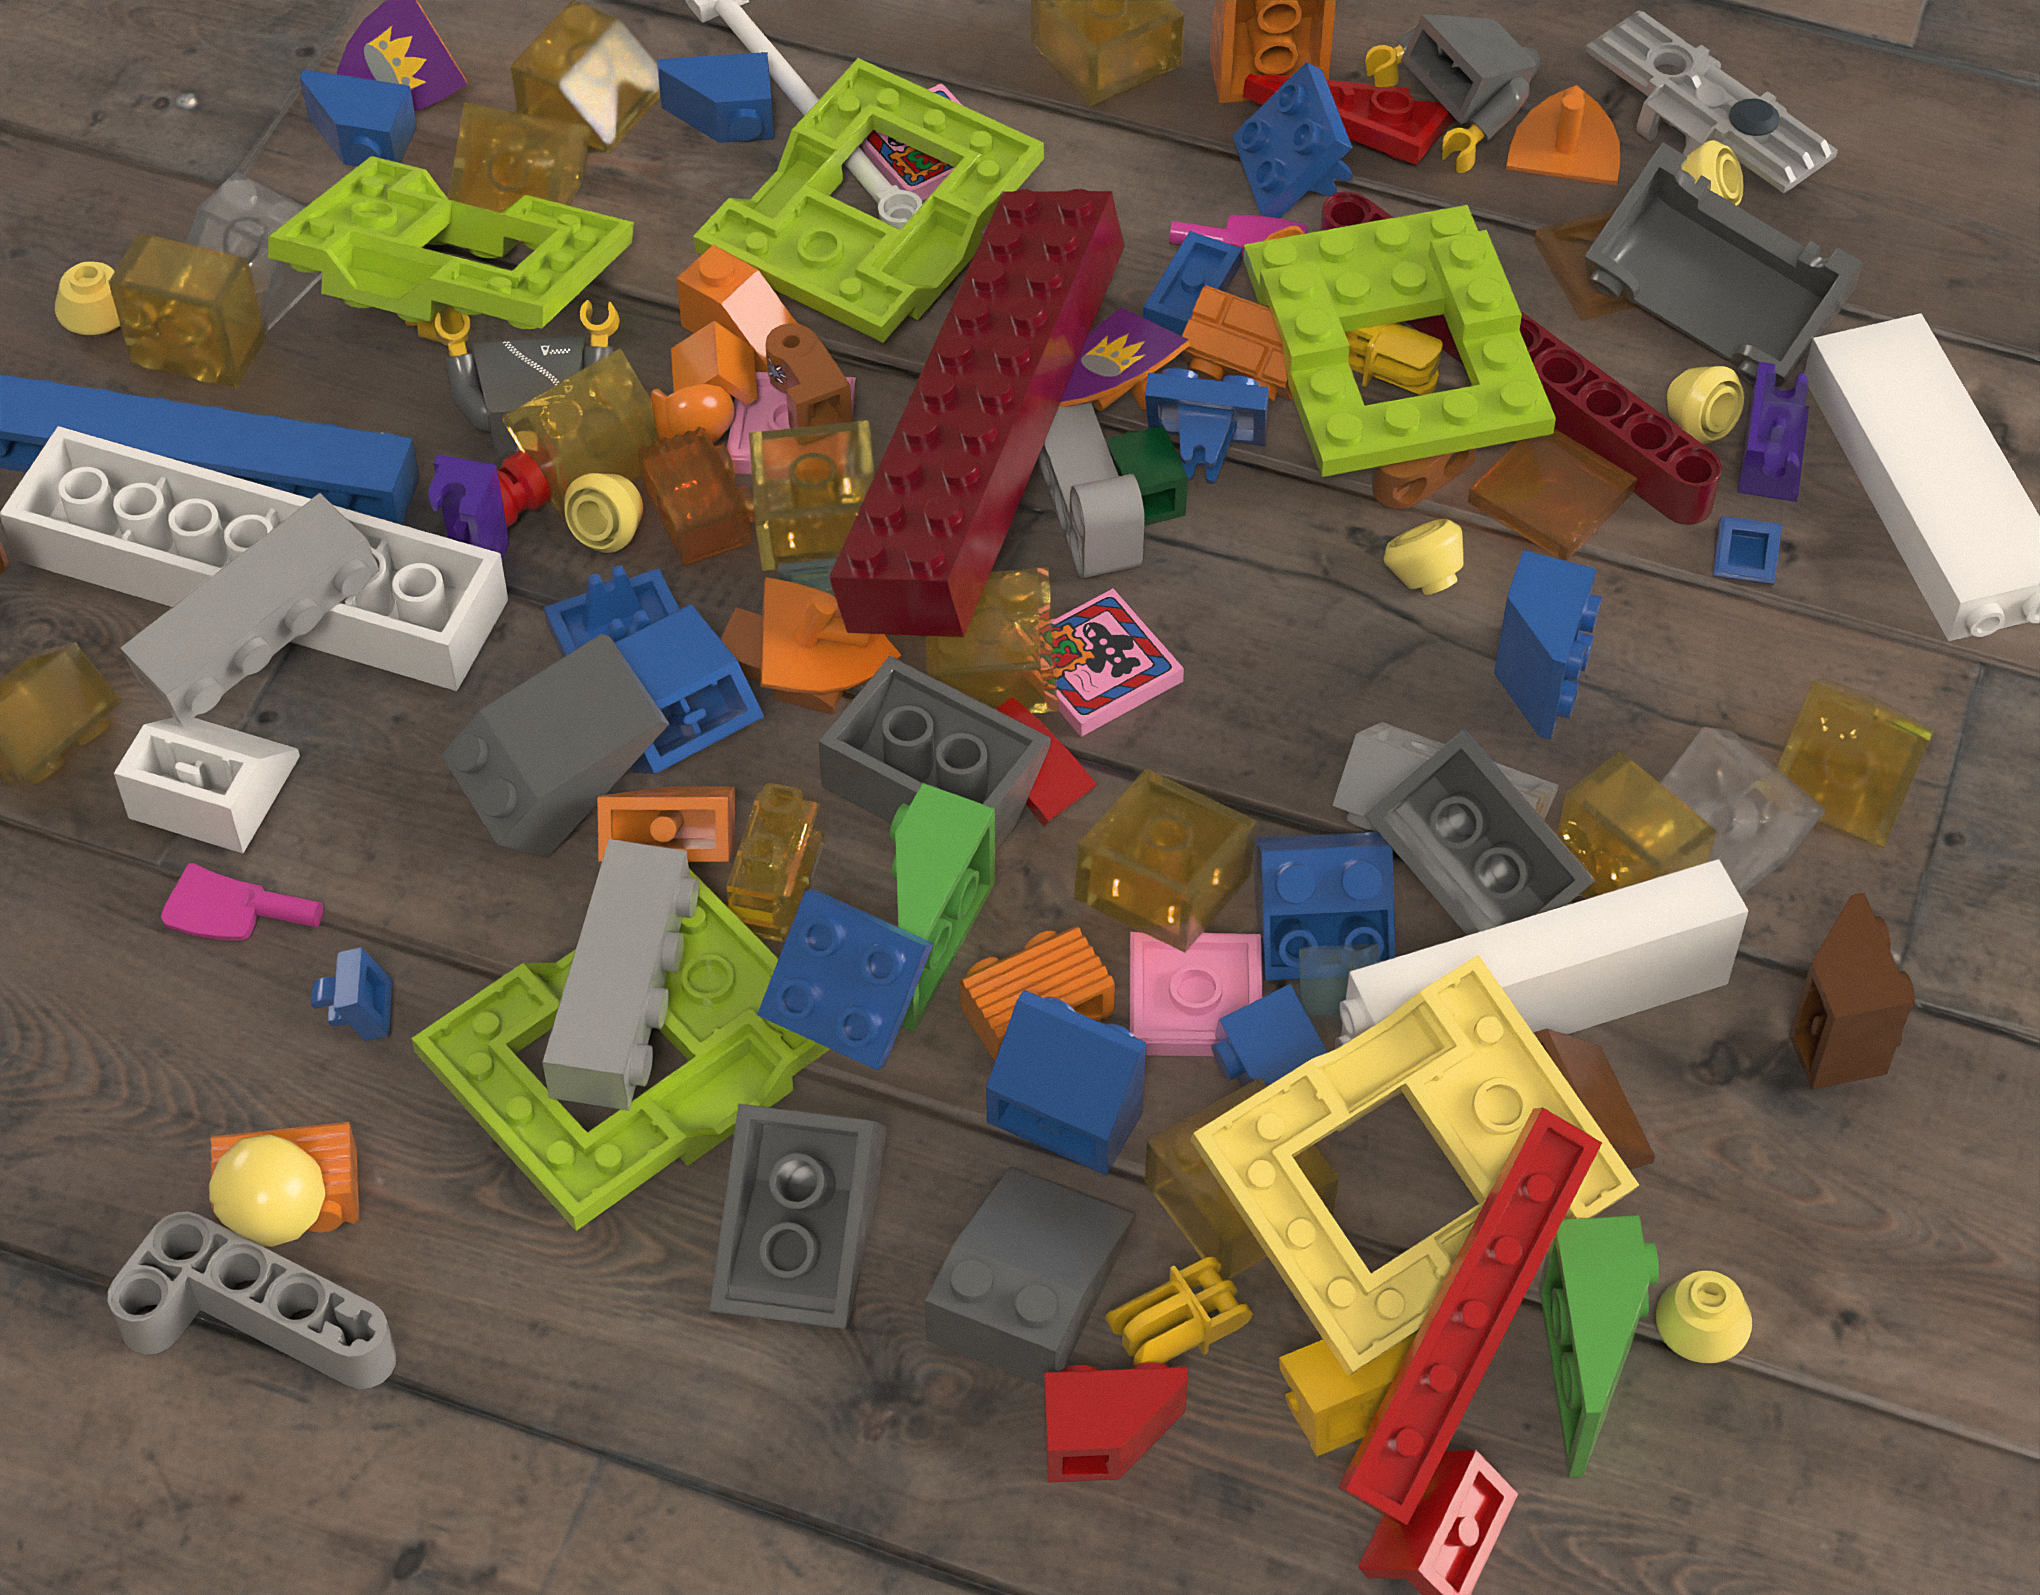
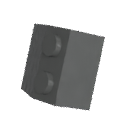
[440,634,669,858]
[709,1104,887,1329]
[925,1167,1136,1386]

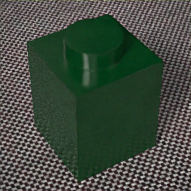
[1106,425,1188,526]

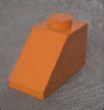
[676,244,798,372]
[597,786,735,862]

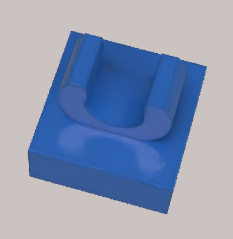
[311,947,393,1041]

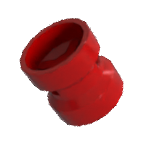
[497,450,552,528]

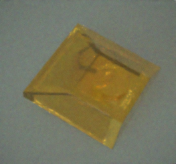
[1764,677,1935,848]

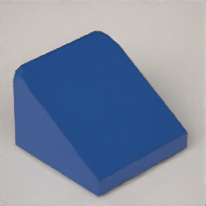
[1713,516,1782,585]

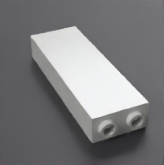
[1804,314,2040,641]
[1335,859,1748,1050]

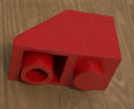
[1044,1362,1188,1483]

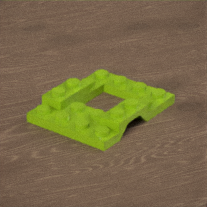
[693,58,1044,343]
[268,156,634,329]
[1243,205,1556,477]
[411,869,830,1231]

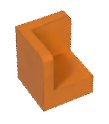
[671,321,758,405]

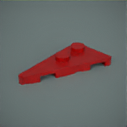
[1242,74,1455,165]

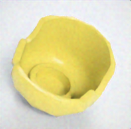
[209,1134,326,1247]

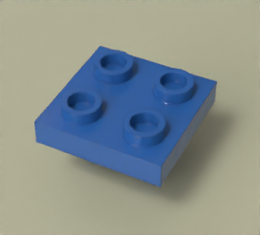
[1232,62,1352,218]
[1145,368,1269,484]
[544,566,679,658]
[757,889,934,1070]

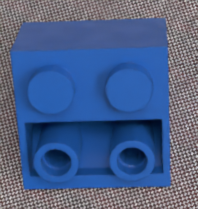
[1494,550,1602,740]
[614,604,764,774]
[1253,832,1395,981]
[986,990,1146,1176]

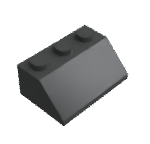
[819,656,1051,853]
[1364,729,1596,936]

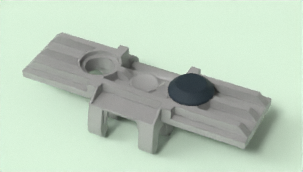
[1585,10,1838,193]

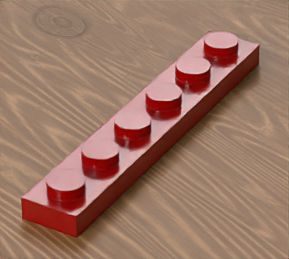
[1337,1107,1602,1525]

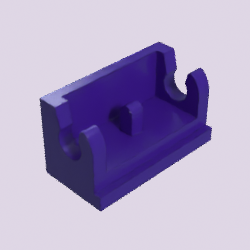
[1737,362,1809,502]
[428,454,510,561]

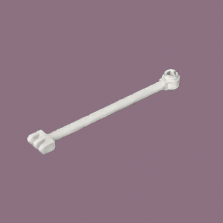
[685,0,922,229]

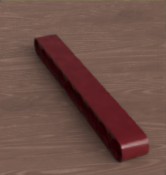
[1320,191,1722,525]

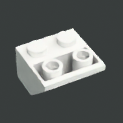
[114,717,300,853]

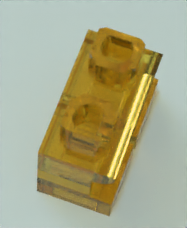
[727,783,824,942]

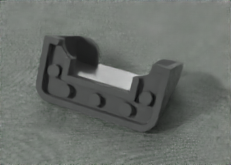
[1585,142,1863,387]

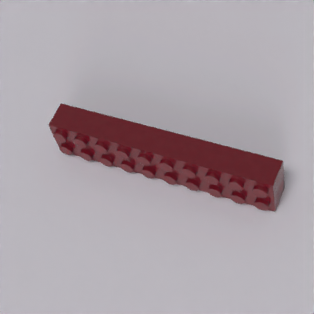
[829,189,1125,637]

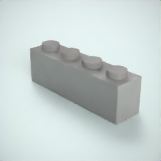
[120,493,379,726]
[542,839,699,1111]

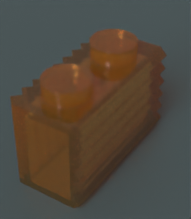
[638,426,757,566]

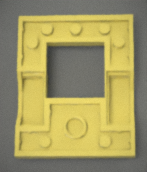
[1190,955,1639,1377]

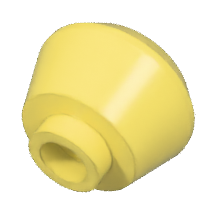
[1682,140,1743,206]
[55,262,135,337]
[1667,366,1744,445]
[564,473,643,553]
[1383,519,1464,595]
[1656,1271,1752,1363]

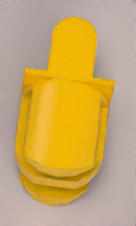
[1345,323,1443,395]
[1104,1256,1253,1365]

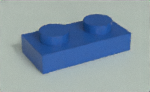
[1143,231,1242,336]

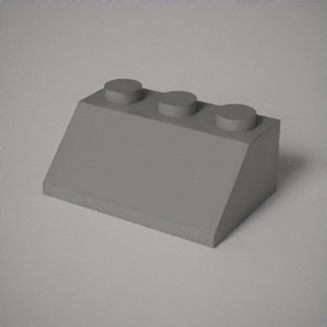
[1332,722,1559,832]

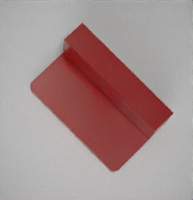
[1358,1450,1518,1595]

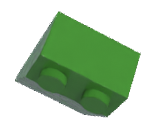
[890,783,995,1033]
[1539,1215,1659,1478]

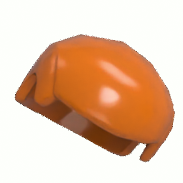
[640,383,734,452]

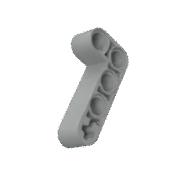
[1037,401,1144,579]
[107,1211,396,1389]

